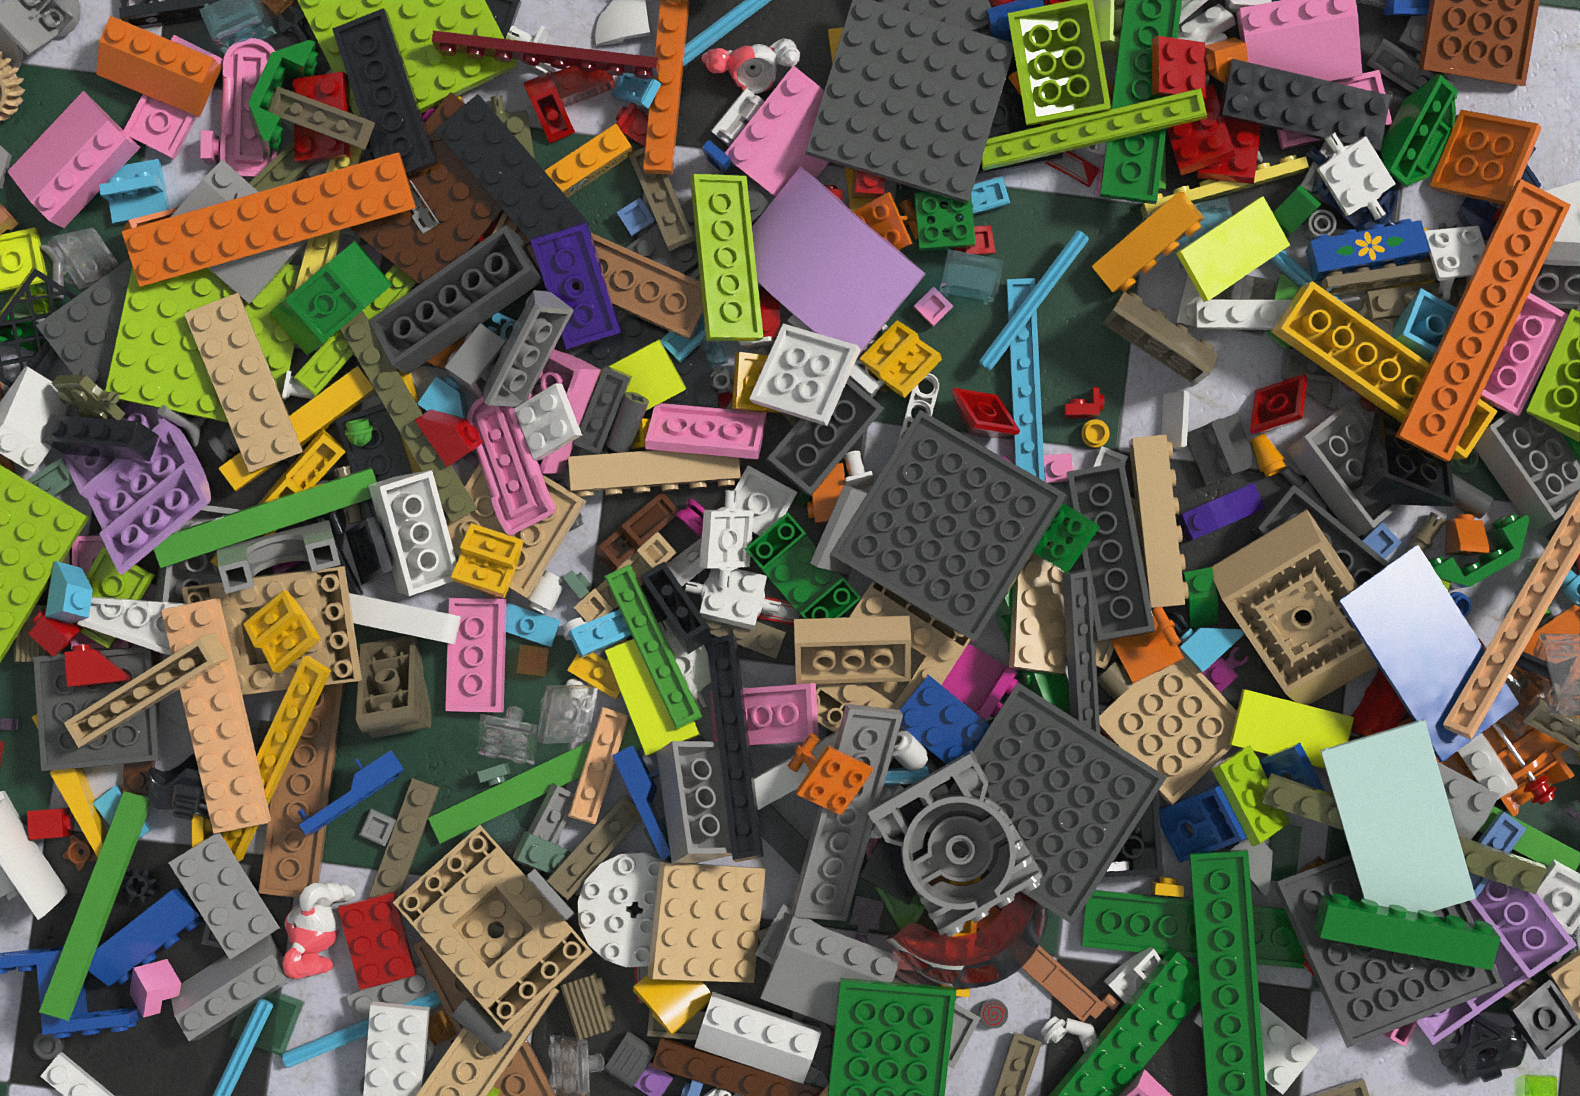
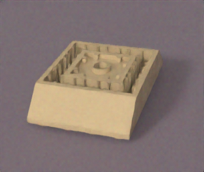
[1211,509,1378,705]
[182,566,362,695]
[816,581,970,765]
[393,825,593,1032]

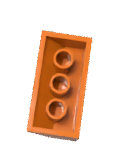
[96,16,222,118]

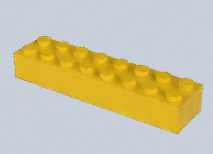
[1271,281,1497,460]

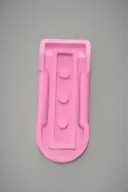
[220,38,278,177]
[467,396,556,535]

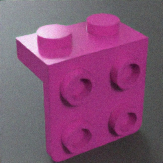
[942,644,1018,721]

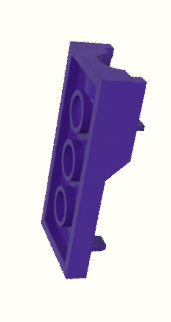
[530,221,621,349]

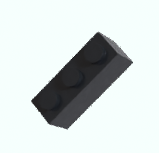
[640,562,712,654]

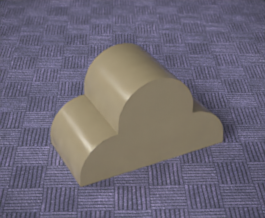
[356,635,432,738]

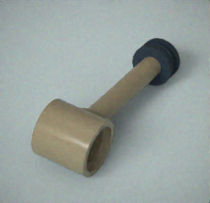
[1097,610,1188,700]

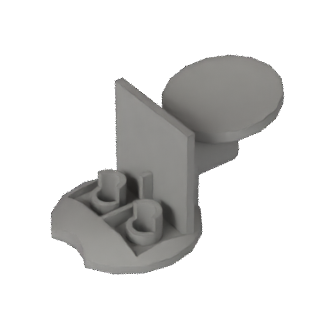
[0,0,81,70]

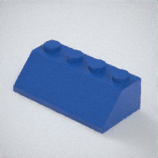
[88,887,203,986]

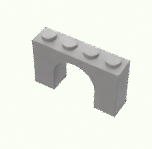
[217,520,341,594]

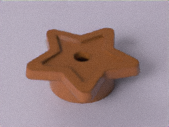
[62,835,98,871]

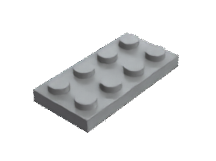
[168,833,280,959]

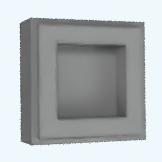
[359,809,397,846]

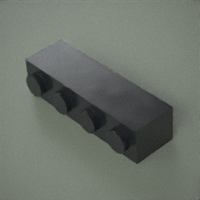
[42,415,159,461]

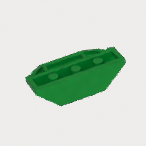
[1381,75,1458,186]

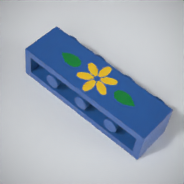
[1305,219,1430,282]

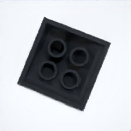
[1362,411,1456,507]
[1103,792,1164,878]

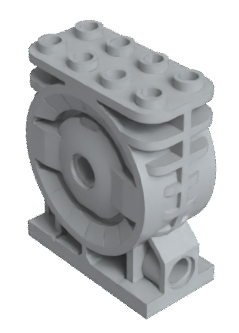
[868,750,1043,937]

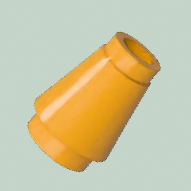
[1250,433,1286,477]

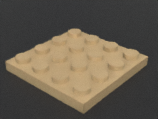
[445,463,587,598]
[1099,650,1237,805]
[647,861,766,983]

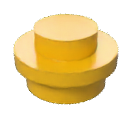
[1081,419,1110,448]

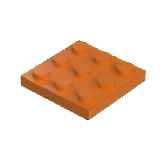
[1429,109,1542,205]

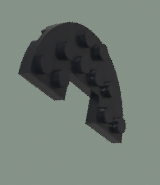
[577,316,719,408]

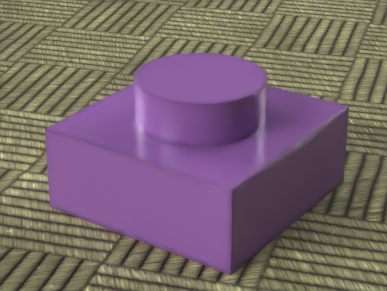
[634,1060,674,1096]

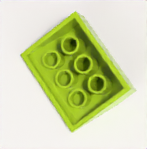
[1008,0,1111,125]
[1526,309,1580,442]

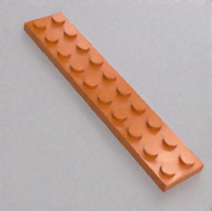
[121,152,416,287]
[1396,179,1571,462]

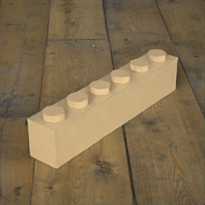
[1129,434,1189,608]
[568,450,741,497]
[64,633,230,748]

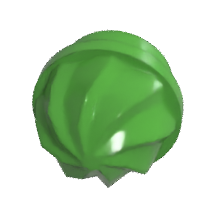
[344,419,373,446]

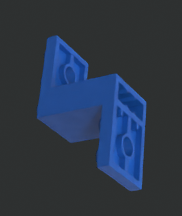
[1159,743,1325,863]
[0,946,145,1038]

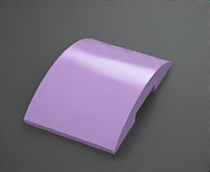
[752,166,926,356]
[62,402,211,575]
[1415,879,1577,1045]

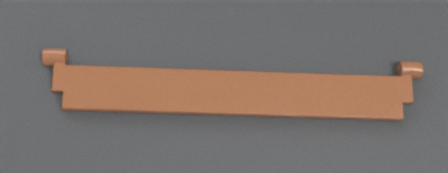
[928,875,1120,1022]

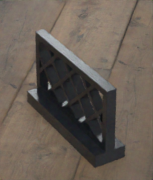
[119,0,238,28]
[0,267,76,387]

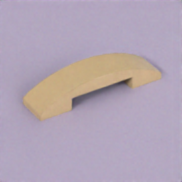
[574,532,677,623]

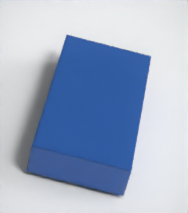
[702,140,732,174]

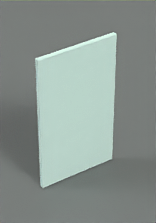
[1320,719,1476,913]

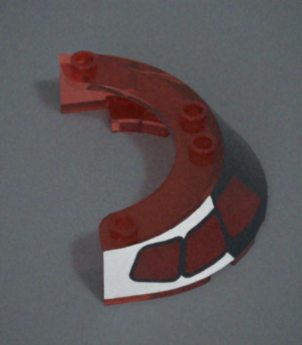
[885,891,1049,989]

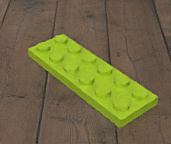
[690,174,763,341]

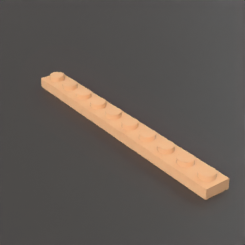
[1443,491,1580,740]

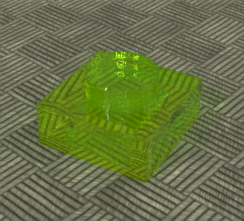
[24,284,49,315]
[1525,1074,1557,1096]

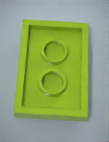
[77,546,155,649]
[1212,745,1290,847]

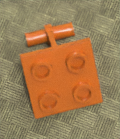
[853,192,918,251]
[1110,606,1184,684]
[787,733,874,815]

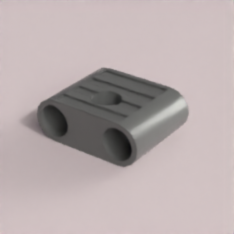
[603,1031,656,1088]

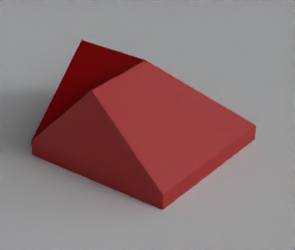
[1249,374,1308,434]
[951,388,1021,438]

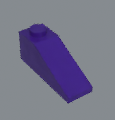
[1176,483,1265,542]

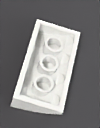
[0,798,68,919]

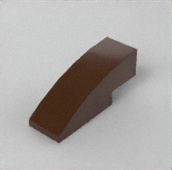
[595,492,679,572]

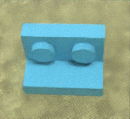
[99,159,169,225]

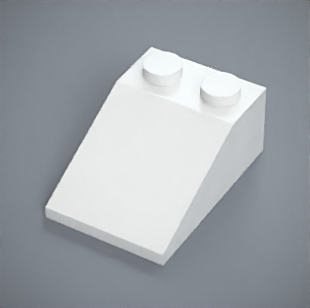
[0,366,70,473]

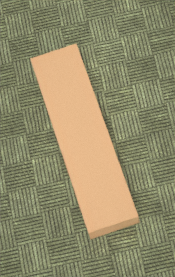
[568,707,630,825]

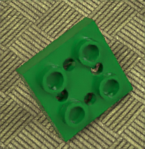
[914,192,976,251]
[1033,503,1100,573]

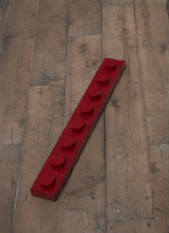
[432,30,660,79]

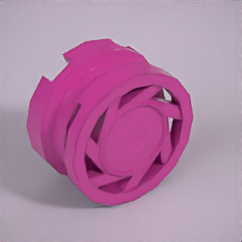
[676,498,705,539]

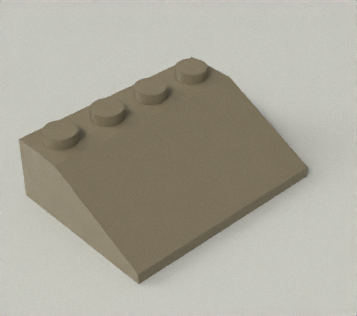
[1102,292,1218,385]

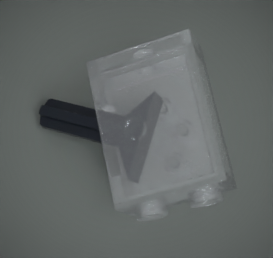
[1515,633,1580,716]

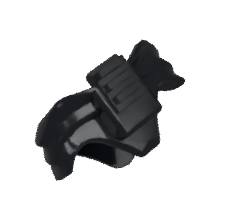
[146,753,210,820]
[1439,1015,1528,1084]

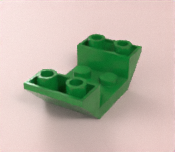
[248,40,318,157]
[270,241,392,356]
[745,512,862,619]
[1428,513,1530,589]

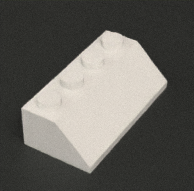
[368,470,457,596]
[695,992,821,1084]

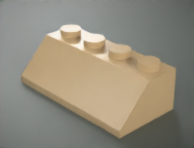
[794,616,911,684]

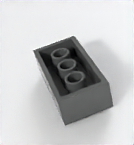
[766,378,884,497]

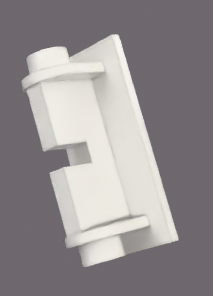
[711,88,765,147]

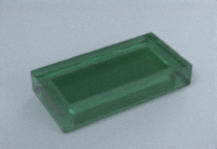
[1269,825,1302,881]

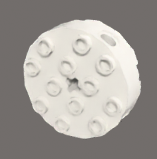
[578,851,670,967]

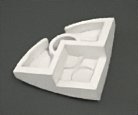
[595,0,650,46]
[1104,947,1161,1004]

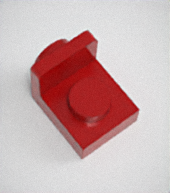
[615,102,649,148]
[949,226,996,261]
[1062,387,1104,419]

